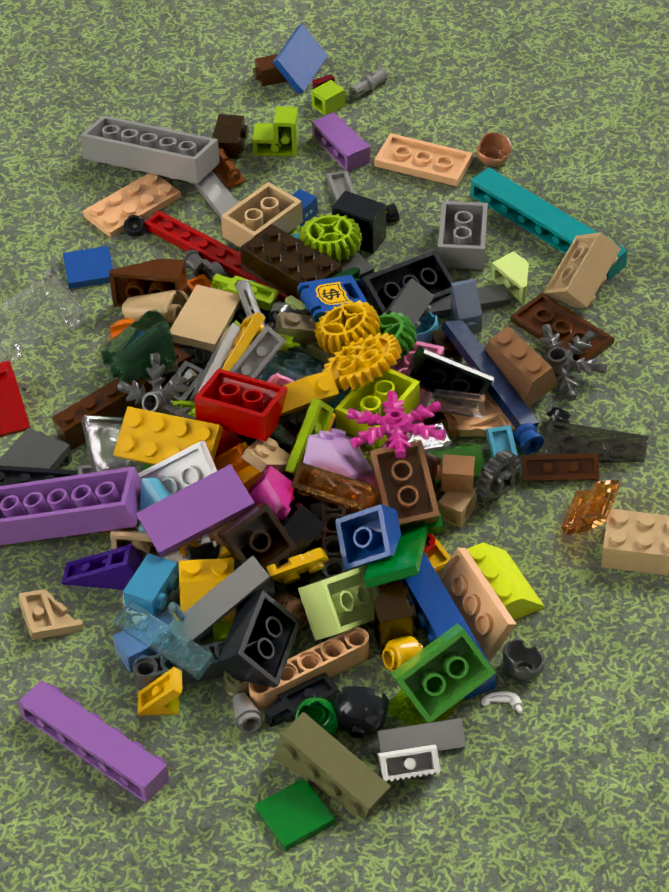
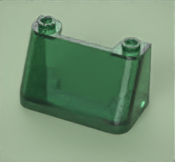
[101,309,179,383]

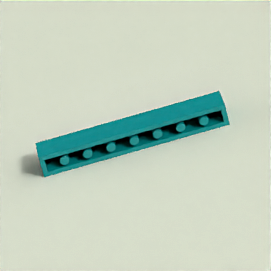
[470,167,628,280]

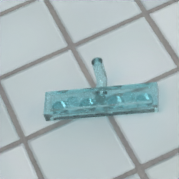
[113,601,215,680]

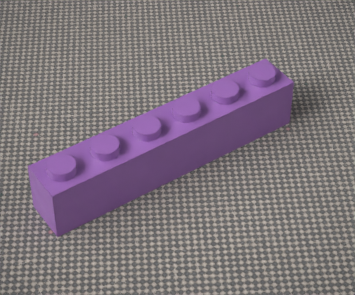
[18,680,169,803]

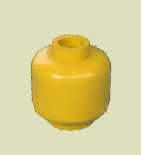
[382,635,424,672]

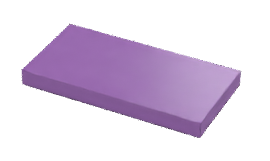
[136,464,255,557]

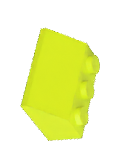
[467,542,544,620]

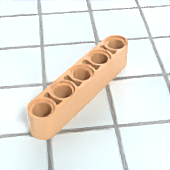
[249,627,369,709]

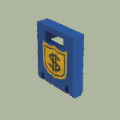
[297,275,367,322]

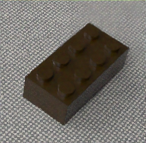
[240,224,342,303]

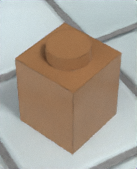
[437,454,475,493]

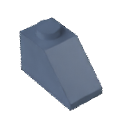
[450,279,482,334]

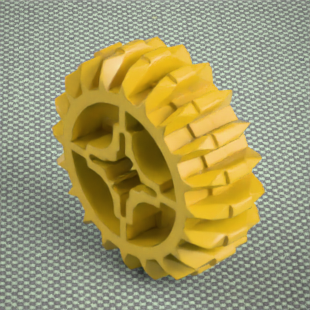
[314,300,381,357]

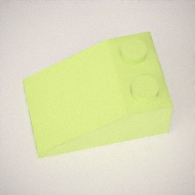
[298,564,380,641]

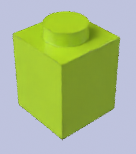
[311,80,346,116]

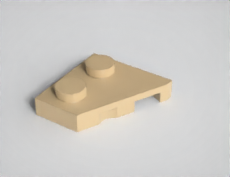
[241,438,291,473]
[18,589,83,640]

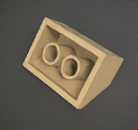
[543,232,621,308]

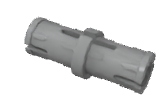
[348,68,388,99]

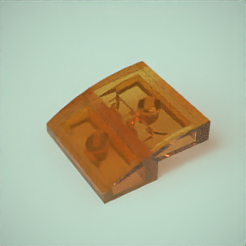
[561,480,621,534]

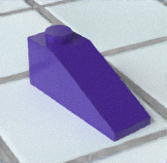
[61,544,144,590]

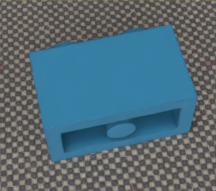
[123,553,179,619]

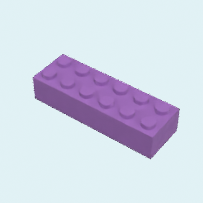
[0,467,142,545]

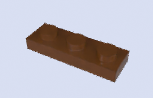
[521,453,600,482]

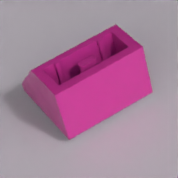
[248,466,295,521]

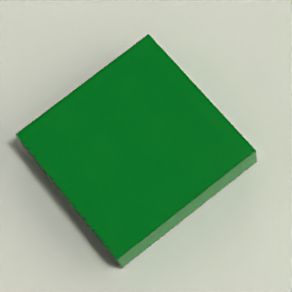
[255,778,335,851]

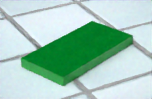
[364,522,428,588]

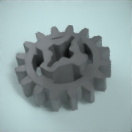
[475,449,520,504]

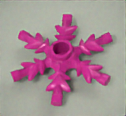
[347,391,446,458]

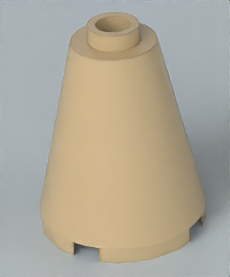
[122,290,188,335]

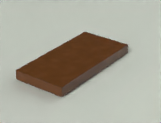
[510,293,615,361]

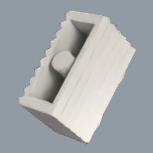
[377,745,441,782]

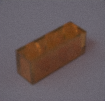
[291,462,380,512]

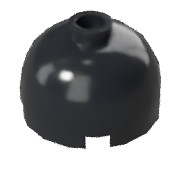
[332,686,389,738]

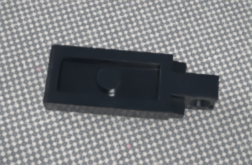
[264,672,340,727]

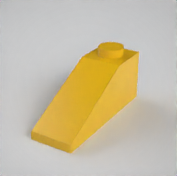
[280,370,339,416]

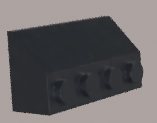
[357,249,454,316]

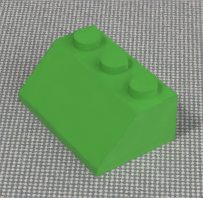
[390,624,496,723]

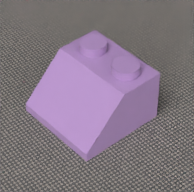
[302,428,372,480]

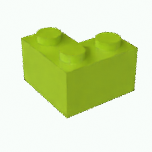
[252,106,299,157]

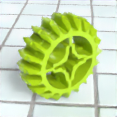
[298,213,362,263]

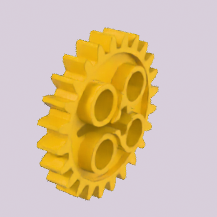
[322,333,402,391]

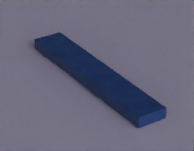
[441,320,540,429]

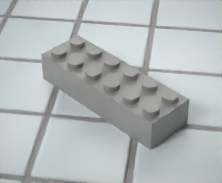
[80,115,220,184]

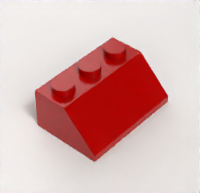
[194,368,288,442]

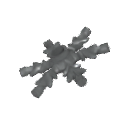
[537,324,607,401]
[117,353,196,420]

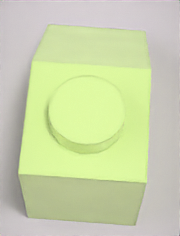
[491,251,529,304]

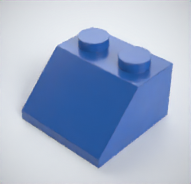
[335,504,401,571]

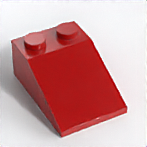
[0,360,31,437]

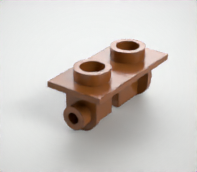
[213,148,246,189]

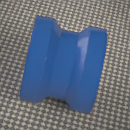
[513,423,544,455]

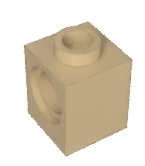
[438,491,476,528]

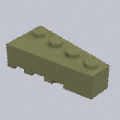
[273,712,391,820]

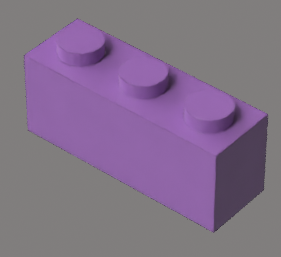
[312,112,371,172]

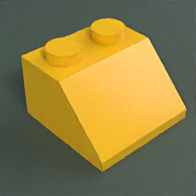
[179,558,236,622]

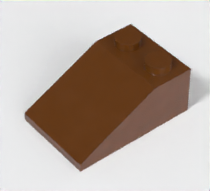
[109,258,188,307]

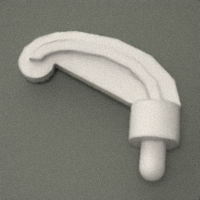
[481,691,523,713]

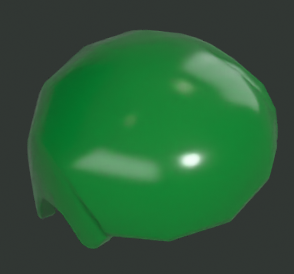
[295,697,339,736]

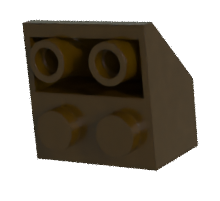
[374,580,417,655]

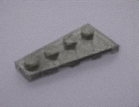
[541,420,649,463]

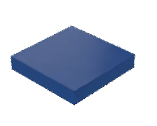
[63,246,113,289]

